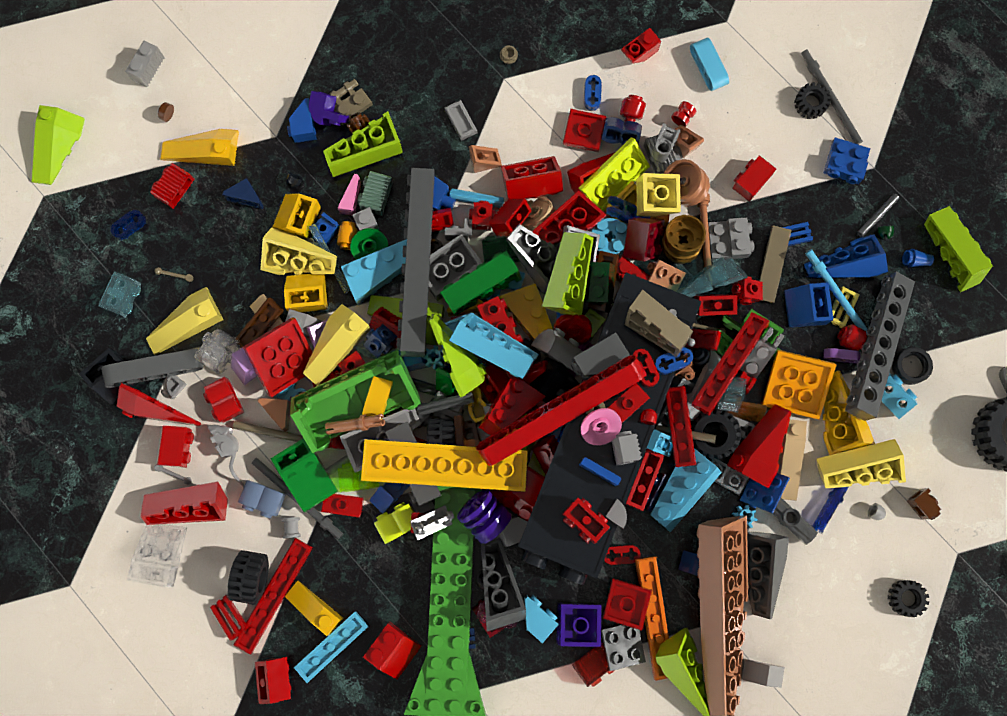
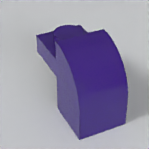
[309,91,349,126]

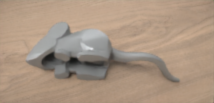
[207,425,245,488]

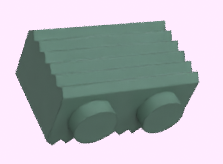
[358,171,393,216]

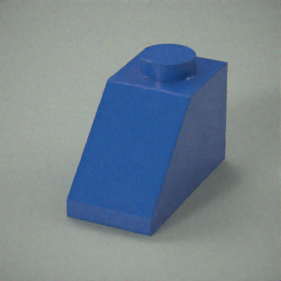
[287,98,317,143]

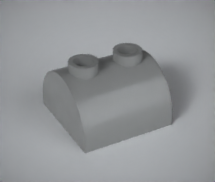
[531,328,583,371]

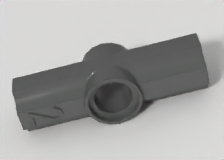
[772,498,818,545]

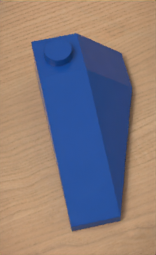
[804,234,888,277]

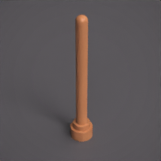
[697,194,713,283]

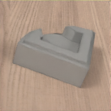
[167,376,187,399]
[606,499,627,529]

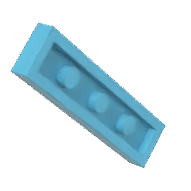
[294,611,369,683]

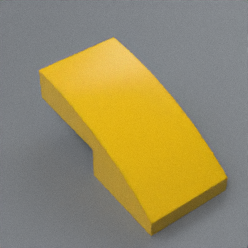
[362,376,393,420]

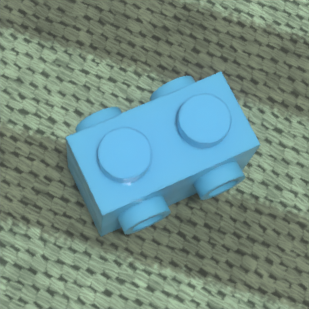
[882,373,917,419]

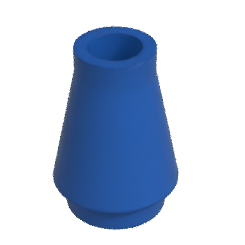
[902,249,934,267]

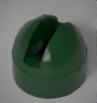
[878,226,894,240]

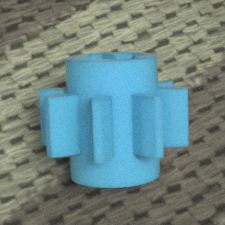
[423,345,445,370]
[731,505,758,528]

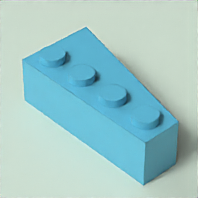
[449,313,539,379]

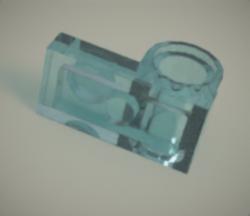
[718,377,747,413]

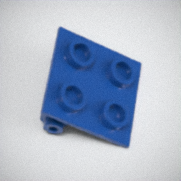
[740,473,790,513]

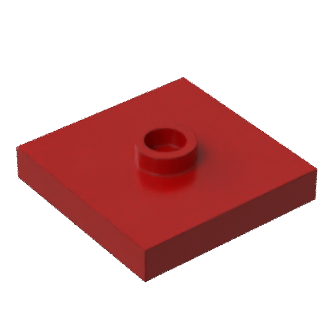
[563,108,606,152]
[603,578,652,630]

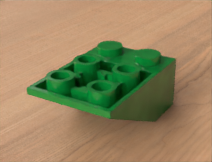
[270,438,338,512]

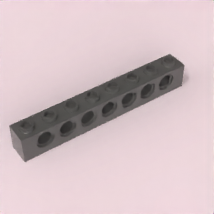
[845,271,915,421]

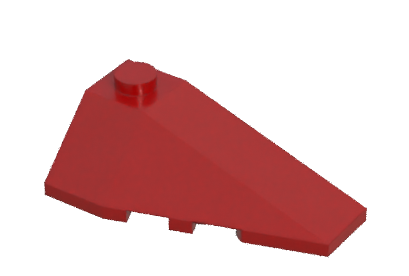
[532,191,606,245]
[727,404,792,488]

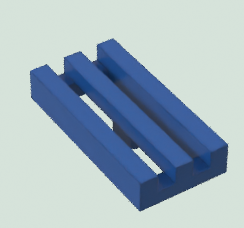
[782,222,813,246]
[579,457,621,486]

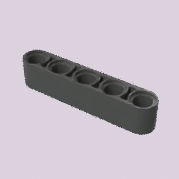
[101,349,204,388]

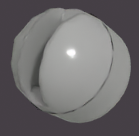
[868,503,886,520]

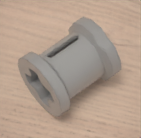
[282,517,301,539]

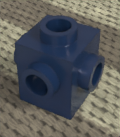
[363,324,397,358]

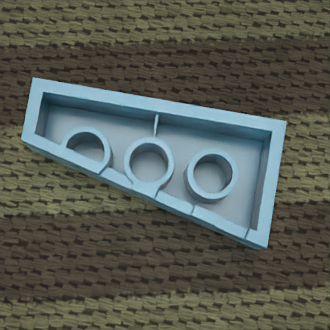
[341,239,407,305]
[651,449,721,532]

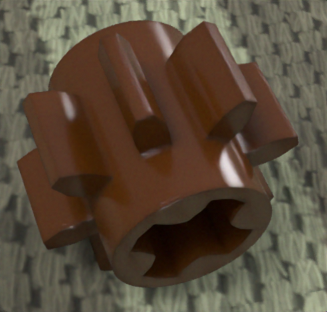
[346,112,370,134]

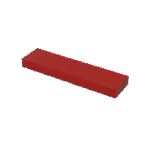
[666,386,697,467]

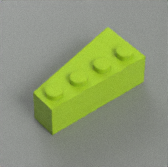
[924,206,993,292]
[542,232,594,315]

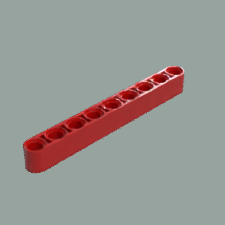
[476,355,646,466]

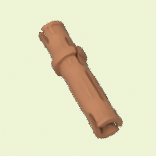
[325,413,385,435]

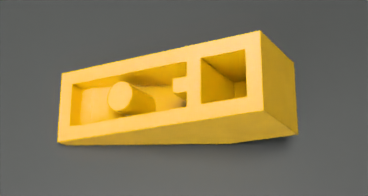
[285,581,343,636]

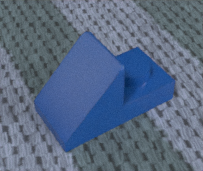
[369,483,410,514]

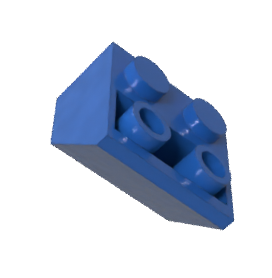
[784,283,834,328]

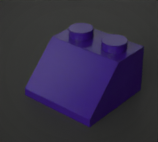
[557,602,601,647]

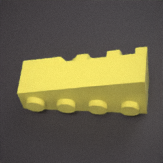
[816,439,906,488]

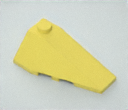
[146,287,223,355]
[303,304,370,386]

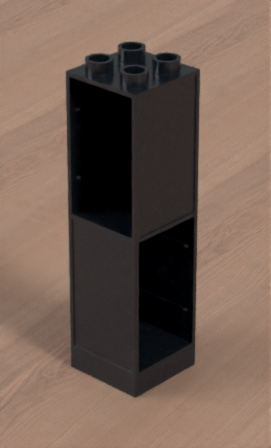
[517,272,702,586]

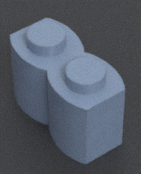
[238,480,286,518]

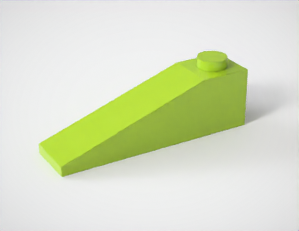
[656,628,710,716]

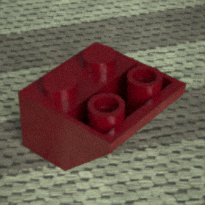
[623,218,665,262]

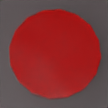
[554,314,592,344]

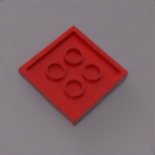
[243,317,313,398]

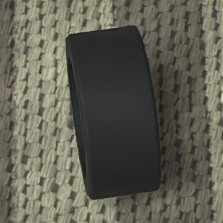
[892,347,933,385]

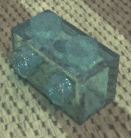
[98,271,141,318]

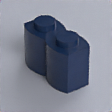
[602,117,642,145]

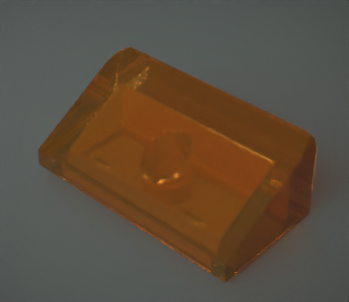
[724,399,767,422]

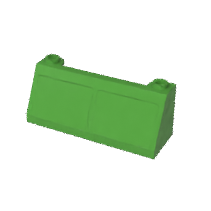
[290,350,421,453]

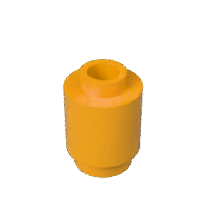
[337,221,358,250]

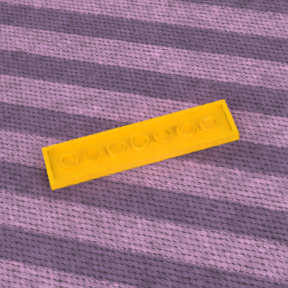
[361,439,528,492]

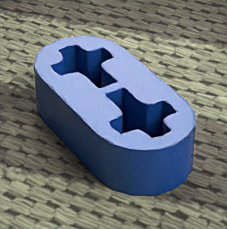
[584,75,602,111]
[655,347,693,375]

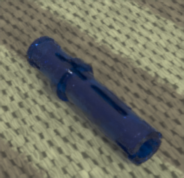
[812,487,849,534]

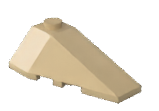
[777,419,807,501]

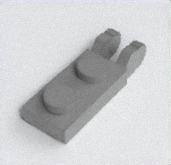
[740,327,784,378]

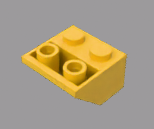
[272,194,321,240]
[284,273,328,312]

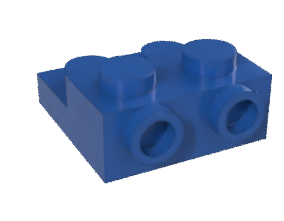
[823,137,871,184]

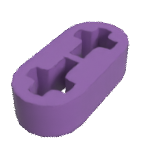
[823,348,861,363]

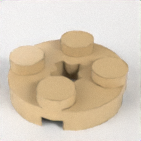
[522,196,556,230]

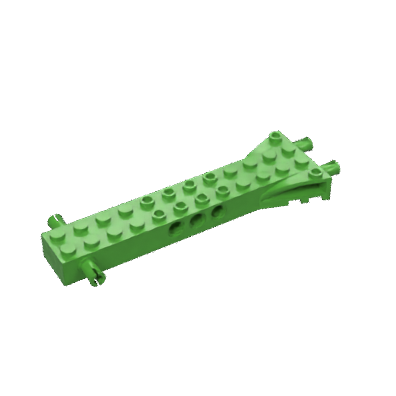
[404,486,486,716]

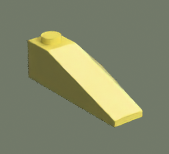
[261,228,337,275]

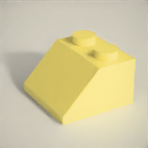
[636,173,681,217]

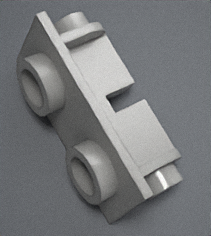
[410,505,454,540]

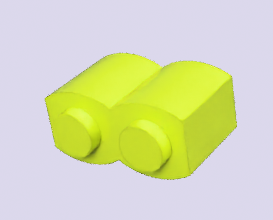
[374,502,415,544]

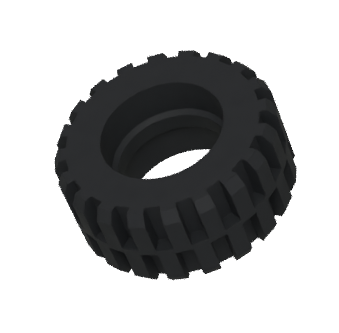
[971,397,1007,472]

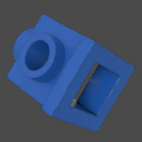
[310,212,339,245]

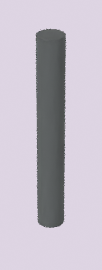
[857,193,899,237]

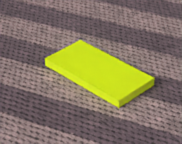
[579,138,650,212]

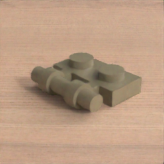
[329,79,373,125]

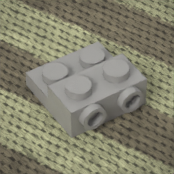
[708,218,754,260]

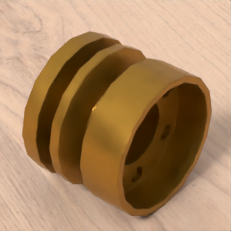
[662,215,706,264]

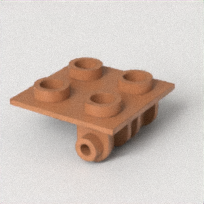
[647,259,686,292]

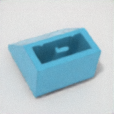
[524,595,559,643]

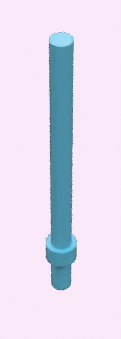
[805,249,868,332]

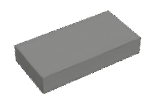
[445,100,477,141]

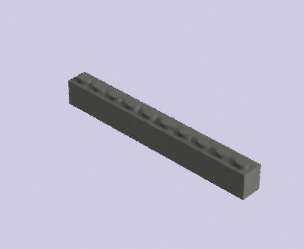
[397,168,435,357]

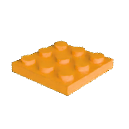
[761,349,836,419]

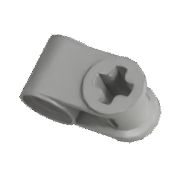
[652,123,681,162]

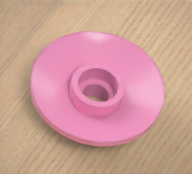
[581,408,622,445]

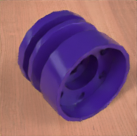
[457,489,512,544]

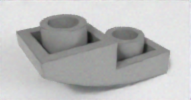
[711,458,749,496]

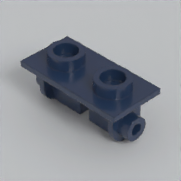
[644,473,669,513]

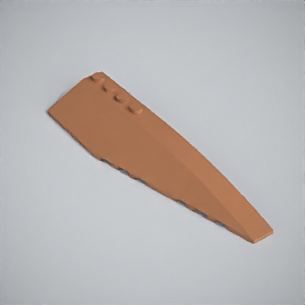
[697,515,748,716]

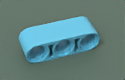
[690,38,729,91]

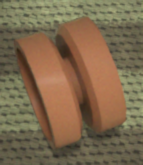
[664,159,710,207]

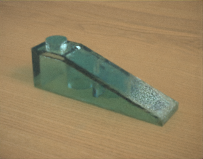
[676,257,748,297]

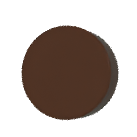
[158,102,174,122]

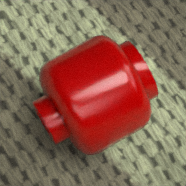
[620,95,646,122]
[837,324,867,351]

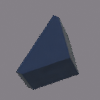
[222,178,264,209]

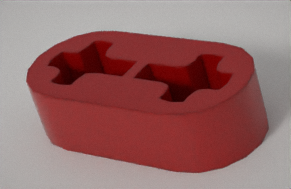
[633,349,659,387]
[604,545,641,565]

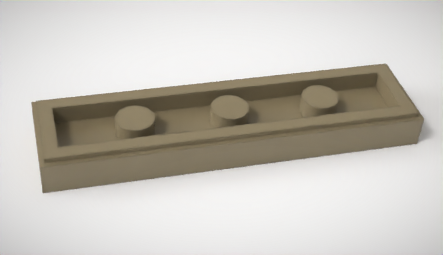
[759,225,792,303]

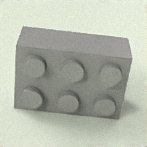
[429,234,482,301]

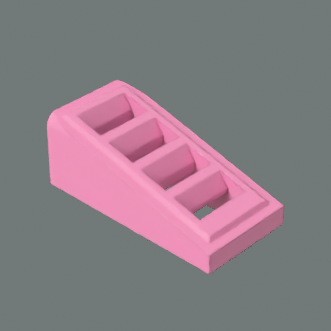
[338,174,361,216]

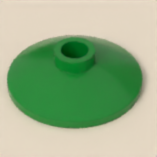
[350,228,388,260]

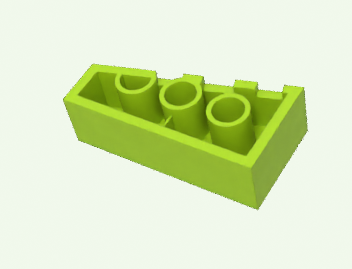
[323,111,403,177]

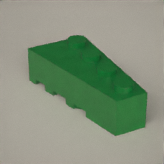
[440,251,522,316]

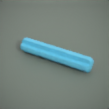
[449,189,504,208]

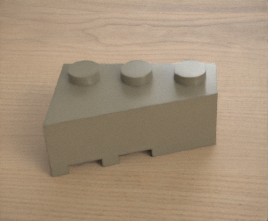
[624,289,693,357]

